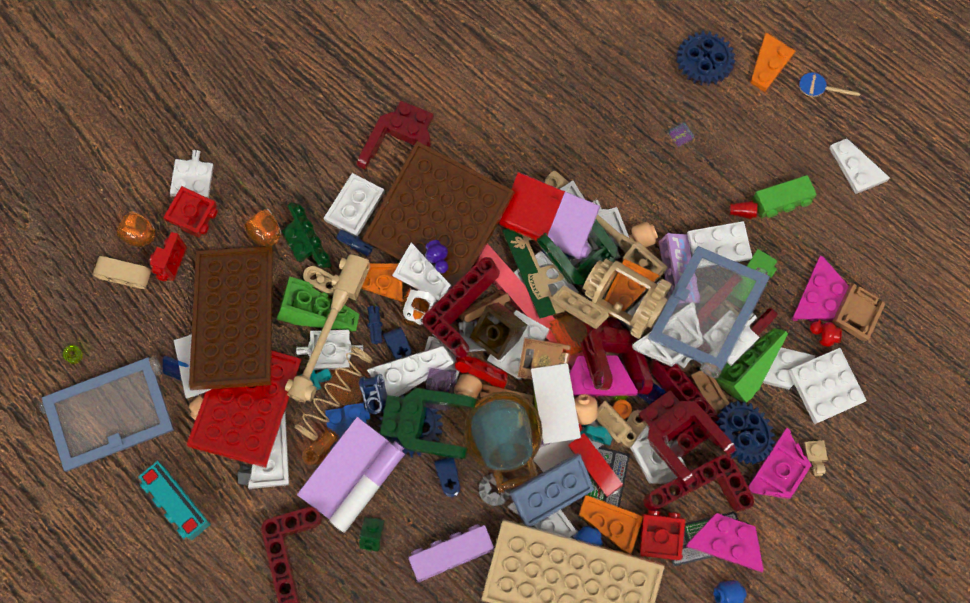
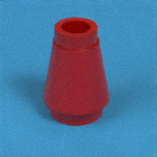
[730,201,757,219]

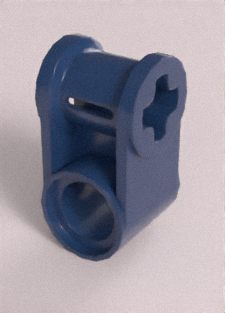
[383,326,412,360]
[359,374,387,414]
[434,457,460,497]

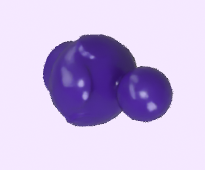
[425,240,448,273]

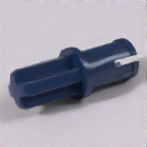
[336,230,374,257]
[367,306,383,345]

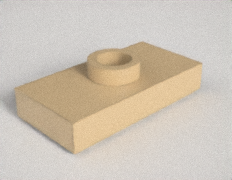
[596,401,633,443]

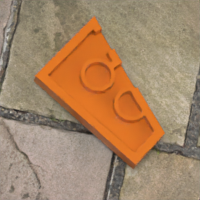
[750,33,795,92]
[604,259,660,319]
[361,264,403,302]
[578,495,643,555]

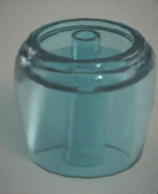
[471,399,533,470]

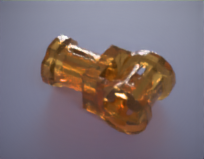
[302,427,340,465]

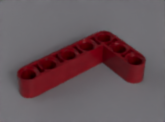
[422,257,500,358]
[648,359,719,457]
[643,454,754,512]
[261,507,322,603]

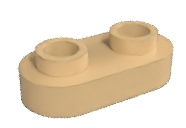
[303,266,335,295]
[620,410,646,448]

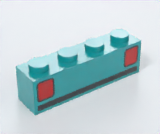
[138,461,211,540]

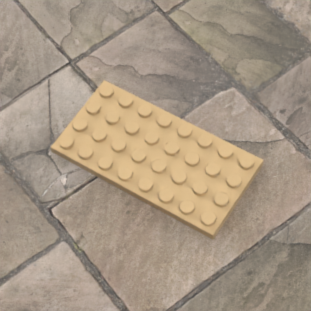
[482,519,665,603]

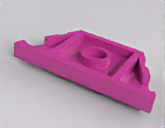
[791,256,849,321]
[570,355,638,396]
[748,428,811,499]
[686,513,763,572]

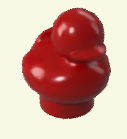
[810,319,842,347]

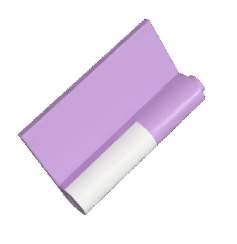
[297,417,405,532]

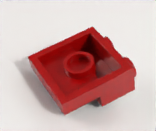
[163,186,218,238]
[150,232,187,282]
[640,510,685,560]

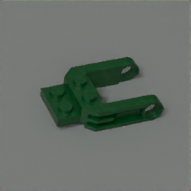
[537,219,617,293]
[380,388,477,459]

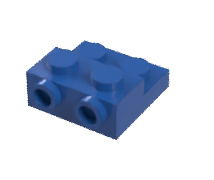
[325,403,370,451]

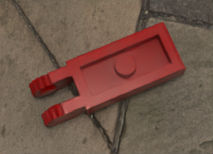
[455,355,508,389]

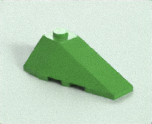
[277,277,360,331]
[714,328,788,403]

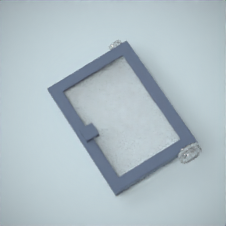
[648,246,770,378]
[39,356,174,472]

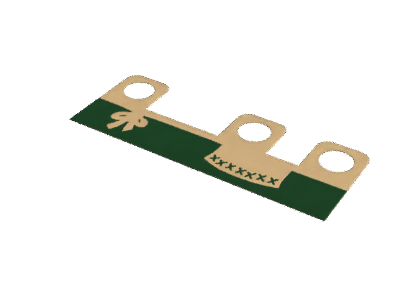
[502,229,565,319]

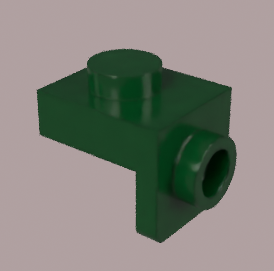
[359,517,385,552]

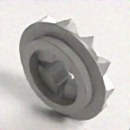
[479,473,511,506]

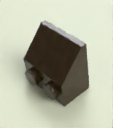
[470,302,528,360]

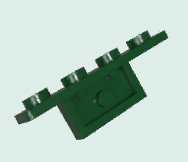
[281,202,332,268]

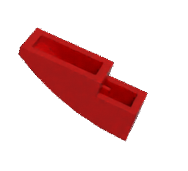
[568,433,623,497]

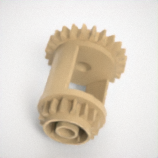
[583,259,671,339]

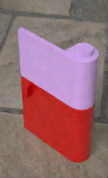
[499,172,601,260]

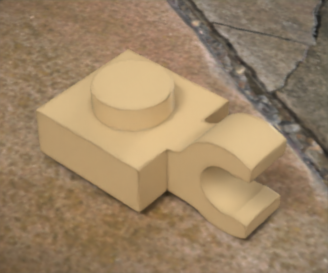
[803,440,828,476]

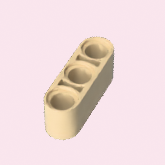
[93,256,151,289]

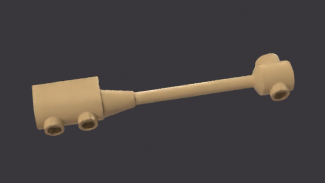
[544,171,668,281]
[285,254,370,403]

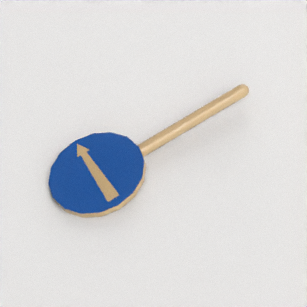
[799,73,860,97]

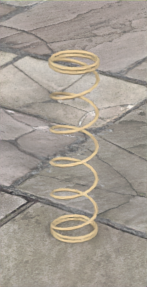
[295,346,372,441]

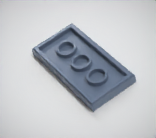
[509,453,594,527]

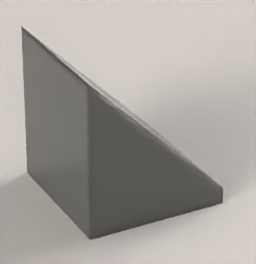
[238,465,252,485]

